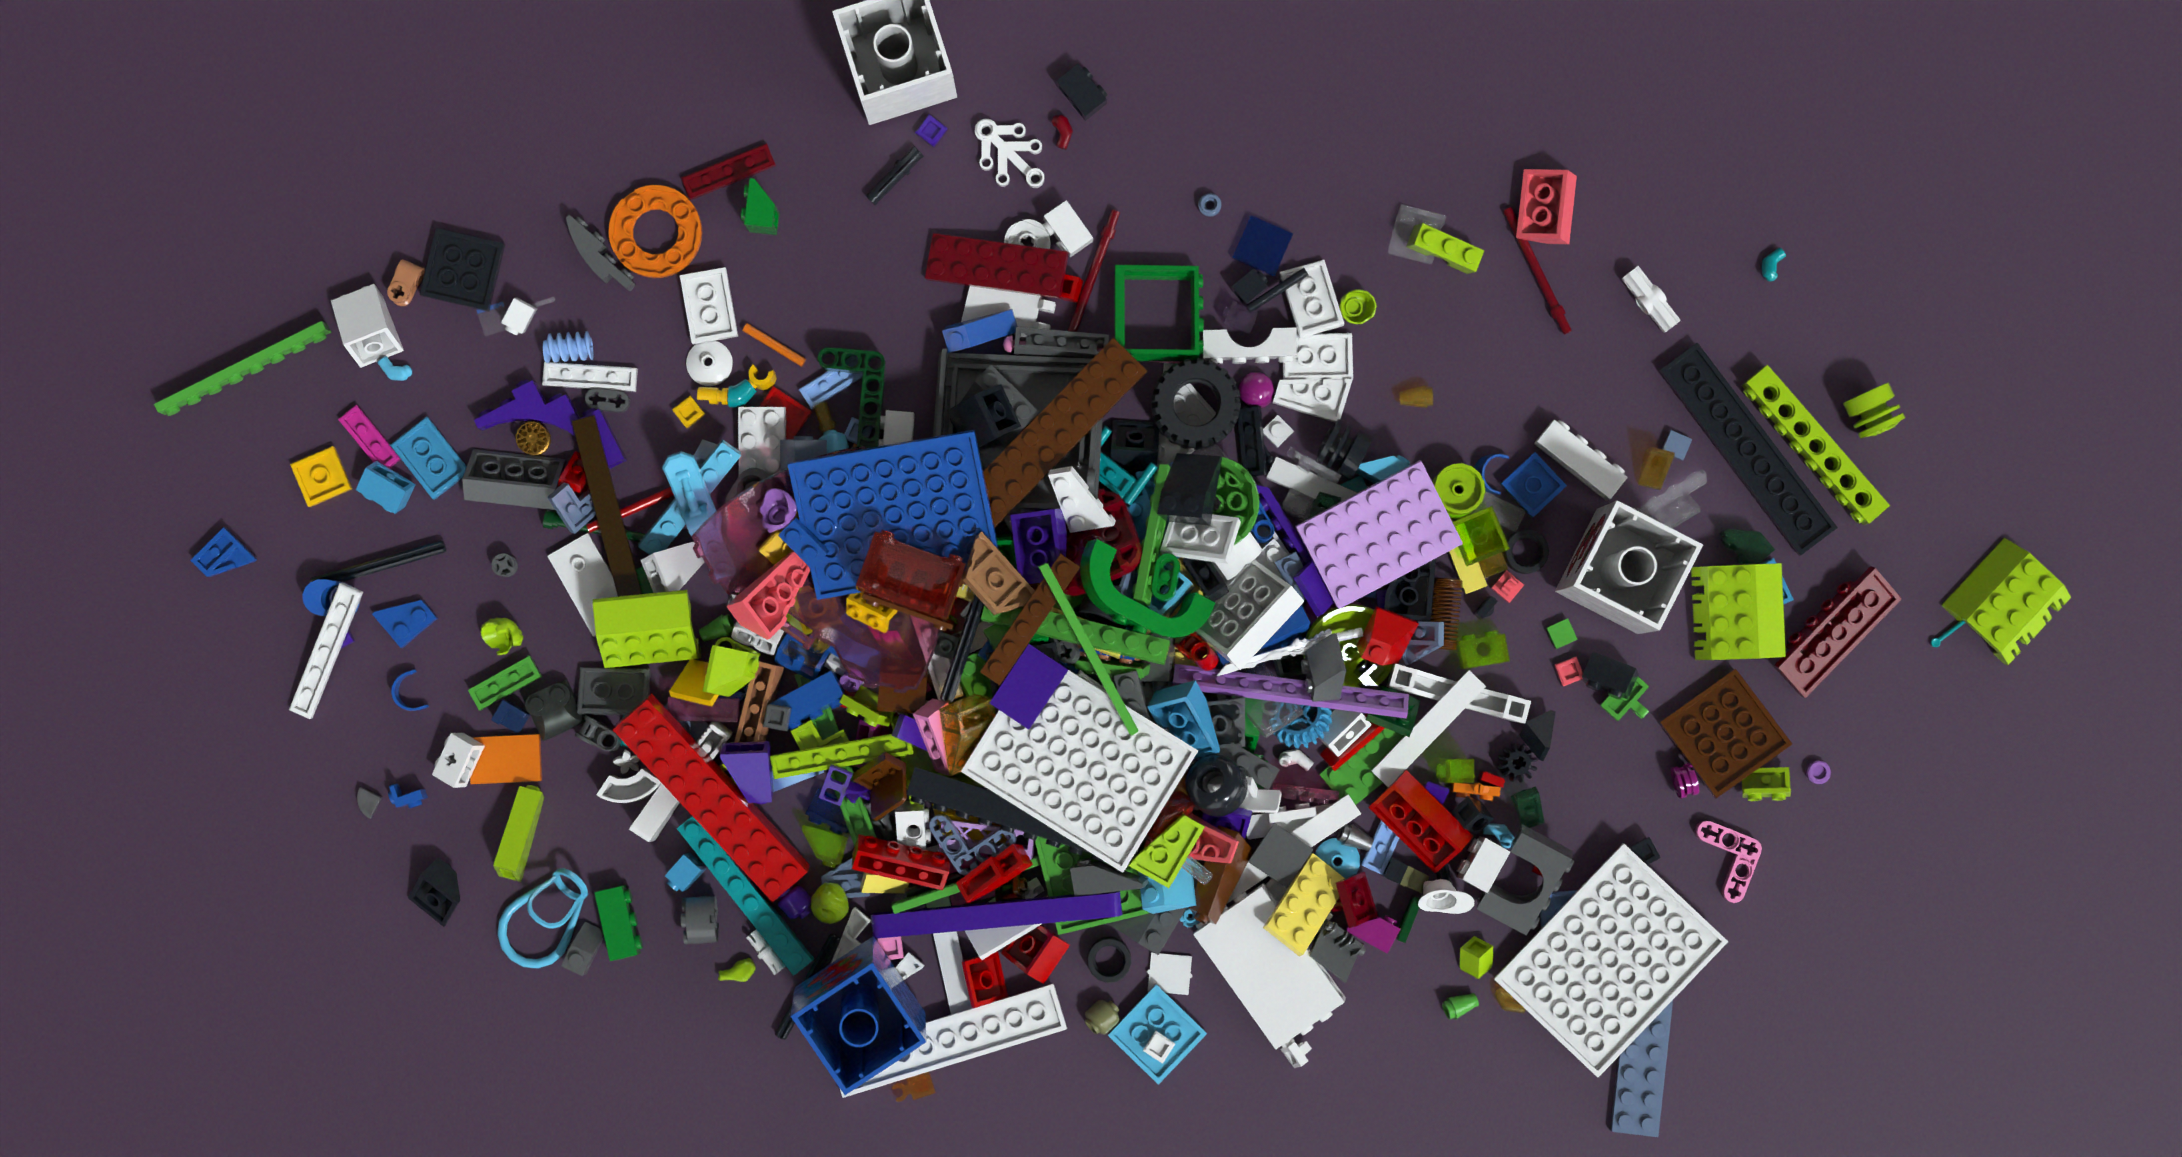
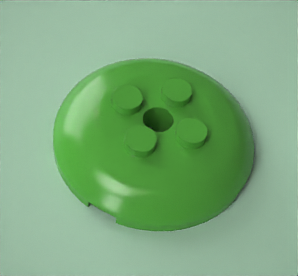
[1213,457,1259,545]

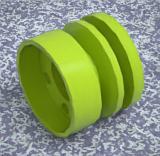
[1843,382,1905,439]

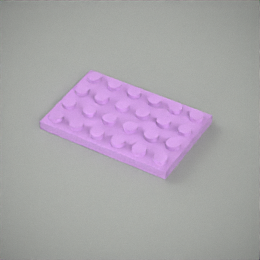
[1295,460,1463,609]

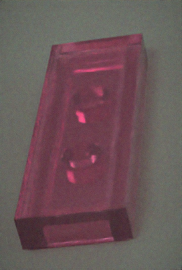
[668,696,739,722]

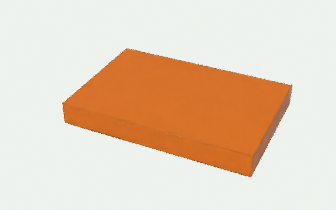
[470,734,542,784]

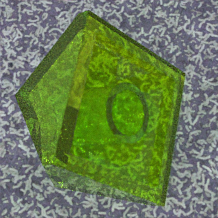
[1452,506,1510,567]

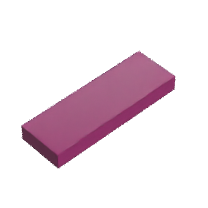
[338,405,401,469]

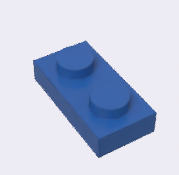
[778,518,829,569]

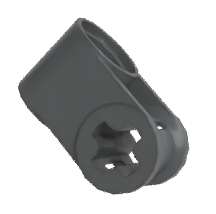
[575,715,621,751]

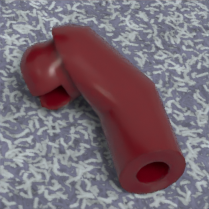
[1052,115,1073,150]

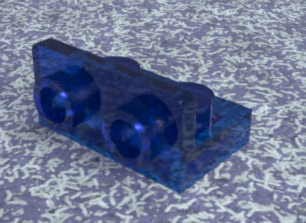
[805,788,849,836]

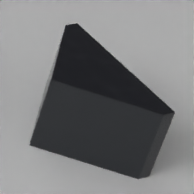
[1520,710,1556,761]

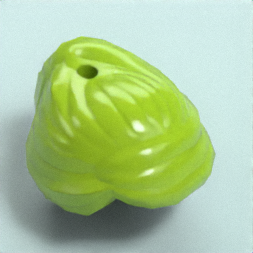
[811,882,849,924]

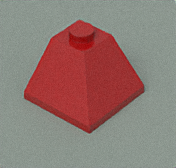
[1356,606,1419,666]

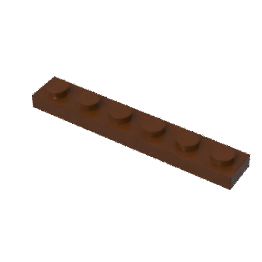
[980,554,1080,685]

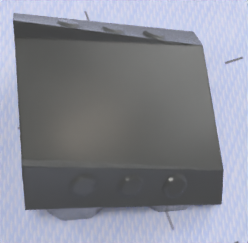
[1207,697,1245,748]

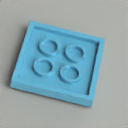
[1108,984,1207,1085]

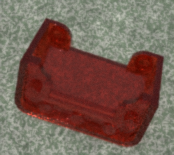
[856,530,966,621]

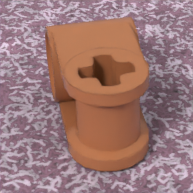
[387,259,425,307]

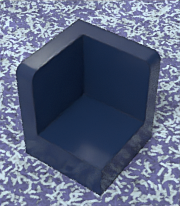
[491,700,531,733]

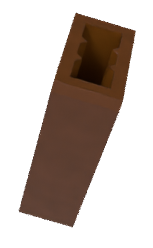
[1189,825,1254,925]

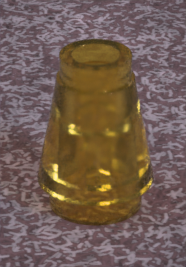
[1400,385,1434,408]

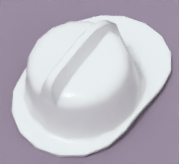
[1418,879,1474,914]

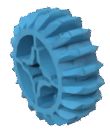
[1269,702,1332,749]

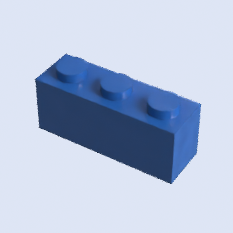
[770,671,847,731]

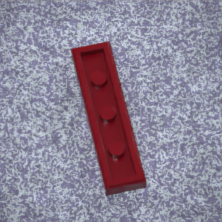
[681,143,776,200]

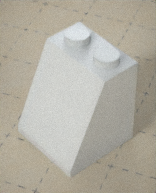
[331,284,404,368]

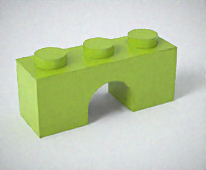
[1406,223,1484,274]

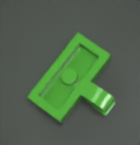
[1600,677,1649,721]

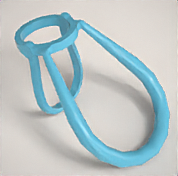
[497,868,589,968]

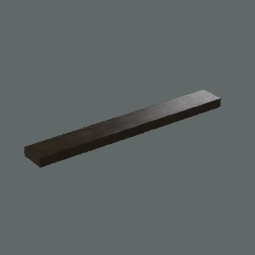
[572,415,642,597]

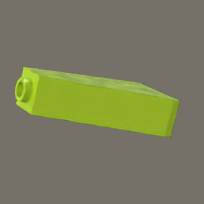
[493,785,544,882]

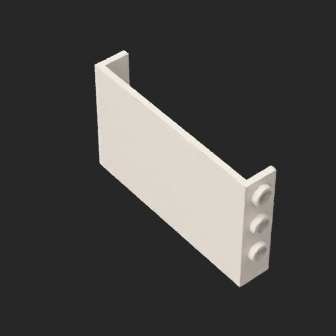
[1193,883,1346,1049]

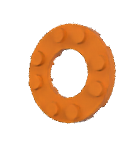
[609,185,702,278]

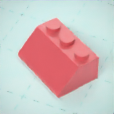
[1516,169,1577,244]

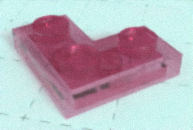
[1273,783,1339,804]

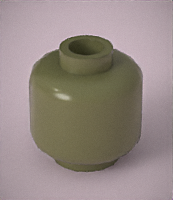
[1084,1000,1119,1035]

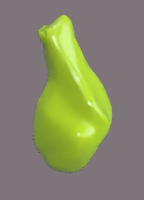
[718,958,756,982]

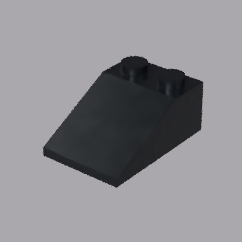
[1157,453,1222,525]

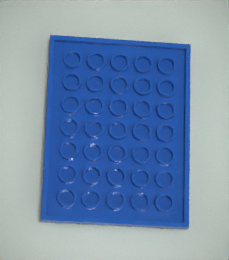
[787,430,999,600]

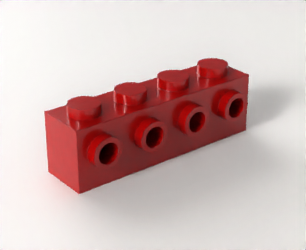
[852,834,950,890]

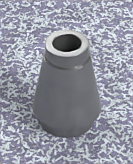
[1337,823,1374,851]

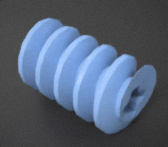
[543,331,594,363]

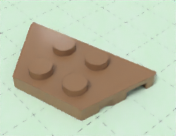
[962,531,1035,615]

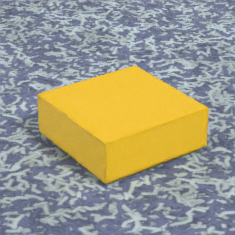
[672,396,705,428]

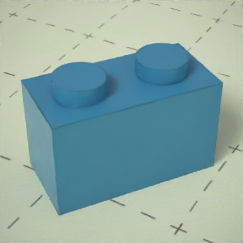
[356,461,416,514]
[665,853,707,892]

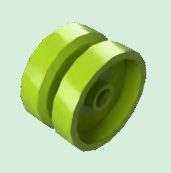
[1432,463,1485,518]

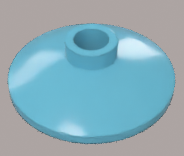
[1315,838,1360,878]

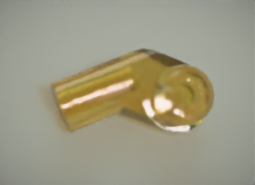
[1495,987,1525,1014]

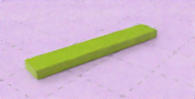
[770,734,914,779]

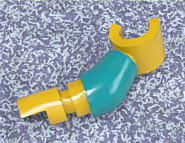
[697,365,777,408]

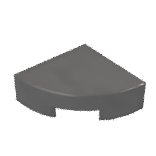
[357,787,382,819]

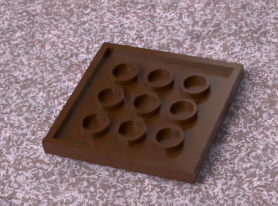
[1659,669,1792,799]

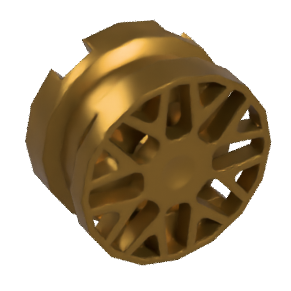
[516,422,551,456]

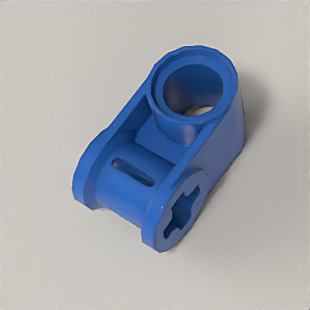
[1250,501,1274,544]

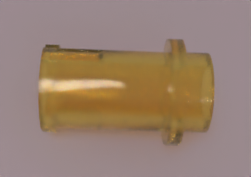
[813,402,836,433]

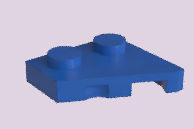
[372,600,438,648]

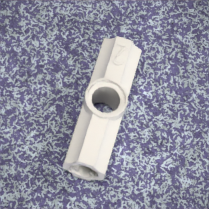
[1622,266,1681,333]

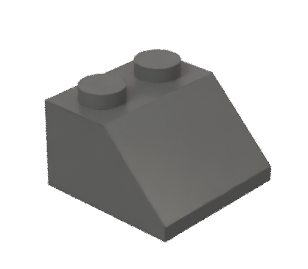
[1301,633,1346,702]

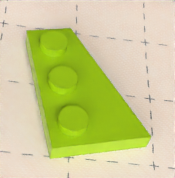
[1128,814,1205,888]

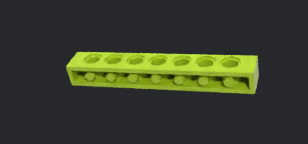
[1741,365,1890,525]

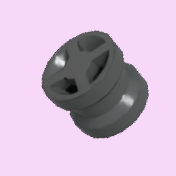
[491,553,518,577]

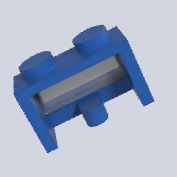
[774,628,830,681]

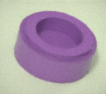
[1806,761,1831,784]

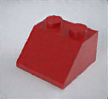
[1001,924,1070,984]

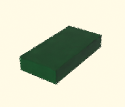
[1396,895,1420,943]

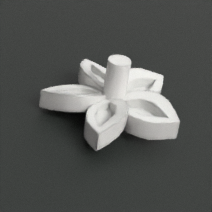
[613,750,640,774]

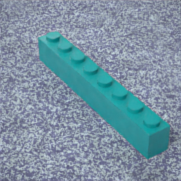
[677,816,814,976]

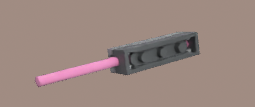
[1003,327,1183,364]

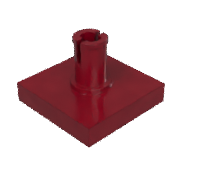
[1331,871,1378,928]

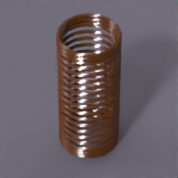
[1430,578,1463,650]

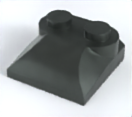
[524,680,585,741]

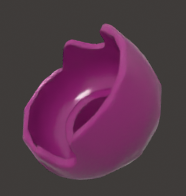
[1238,372,1275,408]

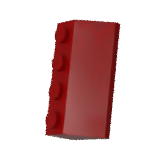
[1368,770,1473,873]

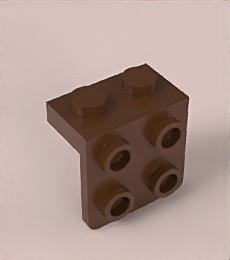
[853,752,907,821]

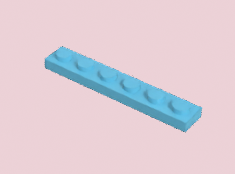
[638,439,741,555]

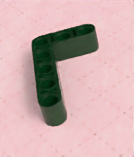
[818,347,886,450]

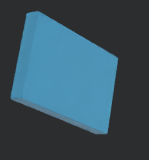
[390,417,467,500]

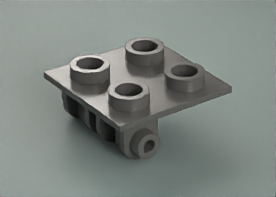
[1309,919,1366,983]

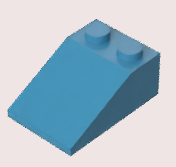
[1147,680,1220,759]

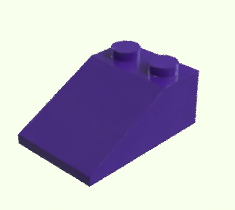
[1010,509,1067,584]

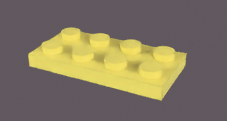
[1263,853,1345,956]

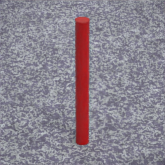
[586,487,674,533]

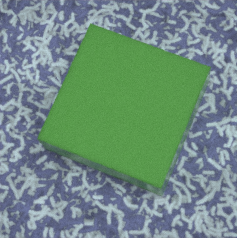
[1546,618,1578,649]

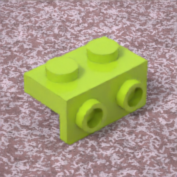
[839,685,896,727]
[1742,767,1791,801]

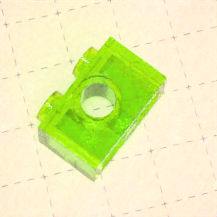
[1456,630,1510,669]
[1436,759,1474,783]

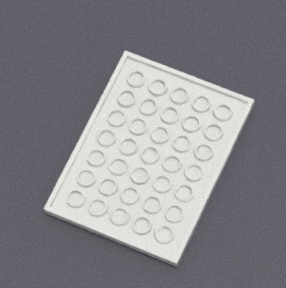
[961,671,1198,873]
[1494,843,1728,1077]

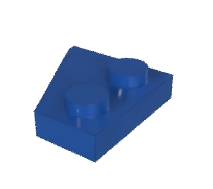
[190,527,257,577]

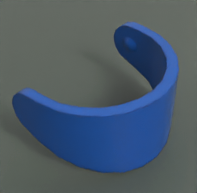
[1474,454,1509,495]
[391,669,429,711]

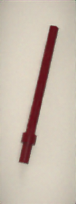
[1503,207,1572,335]
[1068,210,1120,332]

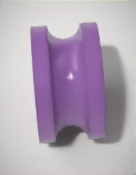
[840,668,864,692]

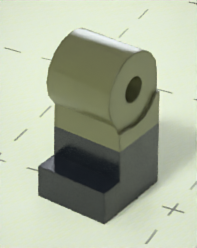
[1382,857,1430,893]

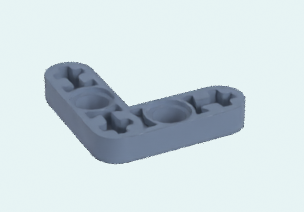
[929,814,1016,875]

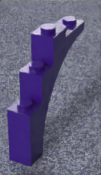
[474,379,627,469]

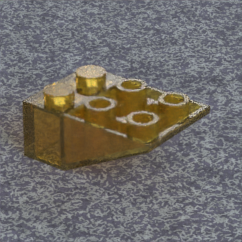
[939,694,996,776]

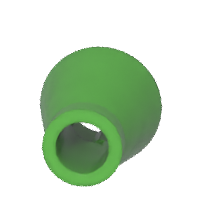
[699,614,735,642]
[1442,993,1479,1020]

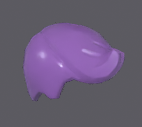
[760,488,797,533]

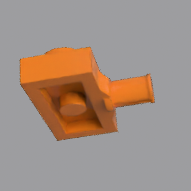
[1450,782,1501,801]

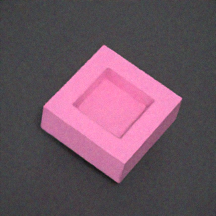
[877,936,904,960]

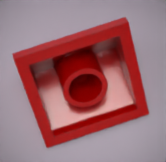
[962,952,1008,1008]

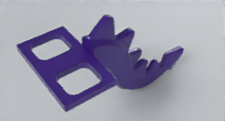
[819,764,909,806]

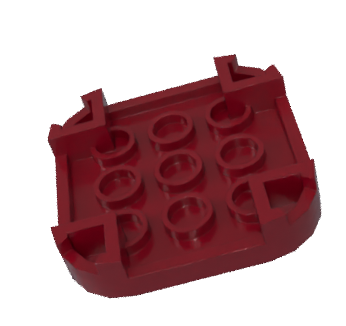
[1064,489,1142,596]

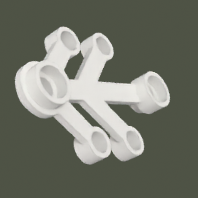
[975,119,1044,188]

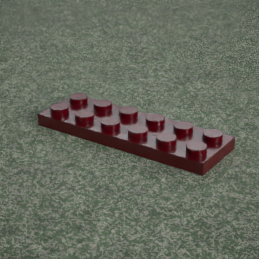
[925,233,1069,299]

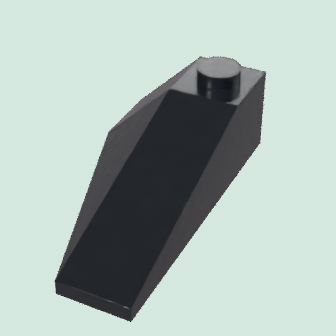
[1384,558,1436,622]

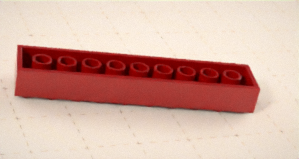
[613,693,810,902]

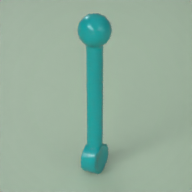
[1930,621,1967,647]

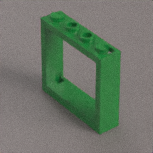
[1114,265,1204,361]

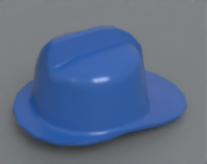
[302,579,360,617]

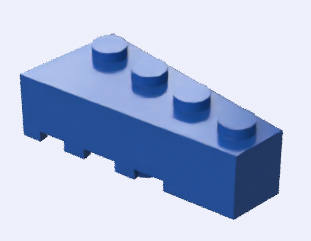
[1210,605,1310,672]

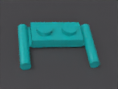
[1099,426,1158,505]

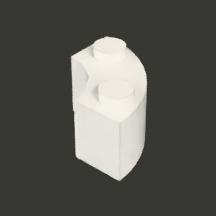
[596,768,661,803]

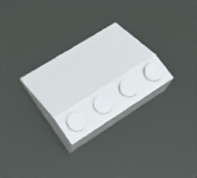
[1195,559,1304,670]

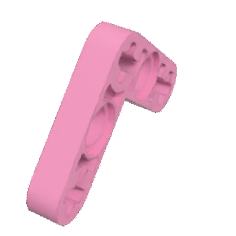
[1695,821,1762,903]

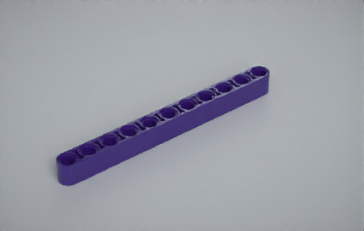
[870,891,1123,938]

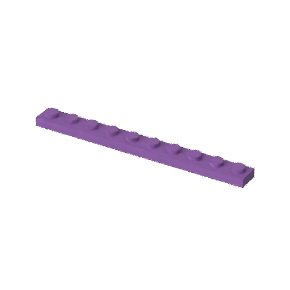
[1172,664,1409,718]

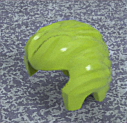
[480,617,523,655]

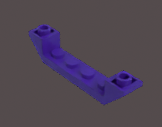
[1256,485,1311,602]

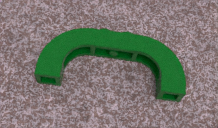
[1080,539,1215,639]

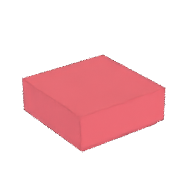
[1554,656,1583,686]

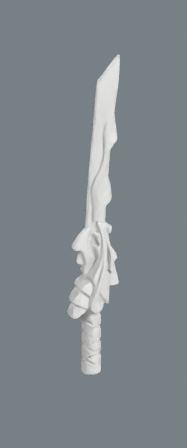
[1217,628,1363,676]

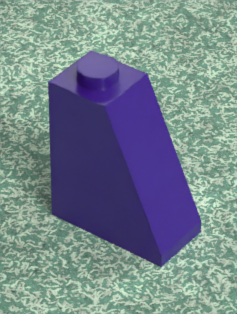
[720,741,774,804]

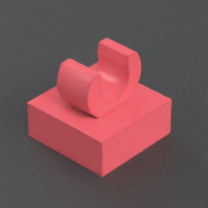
[1491,570,1524,603]

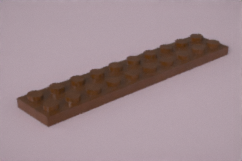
[983,338,1148,528]

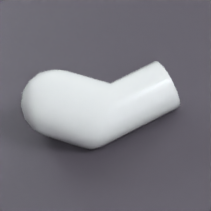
[1279,749,1314,771]

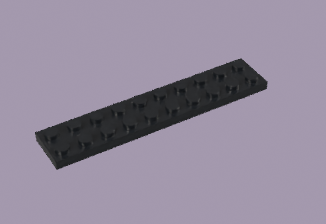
[1659,342,1838,556]

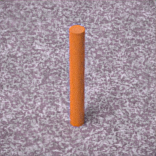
[742,323,806,367]

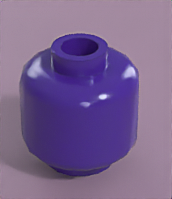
[778,885,812,919]

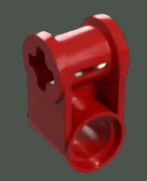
[1174,632,1219,671]

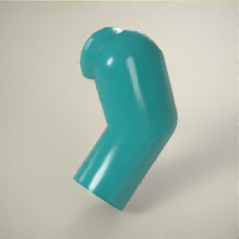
[1762,247,1786,282]

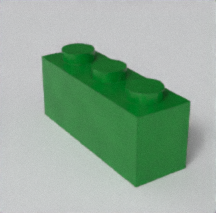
[594,885,643,961]

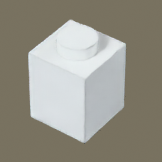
[501,297,538,335]

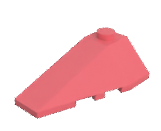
[726,550,810,640]
[1144,804,1239,863]

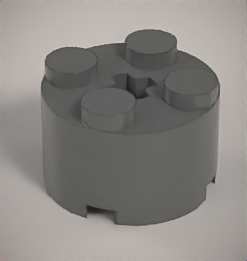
[681,896,719,945]

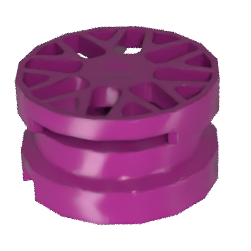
[1670,763,1699,799]

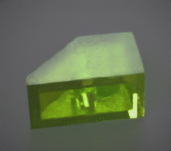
[801,824,849,868]

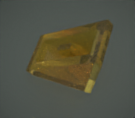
[1638,447,1675,490]

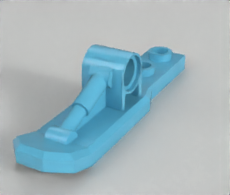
[662,451,735,581]

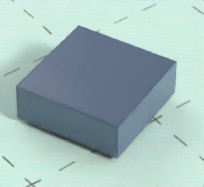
[1661,430,1692,461]

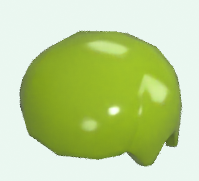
[1339,289,1377,324]

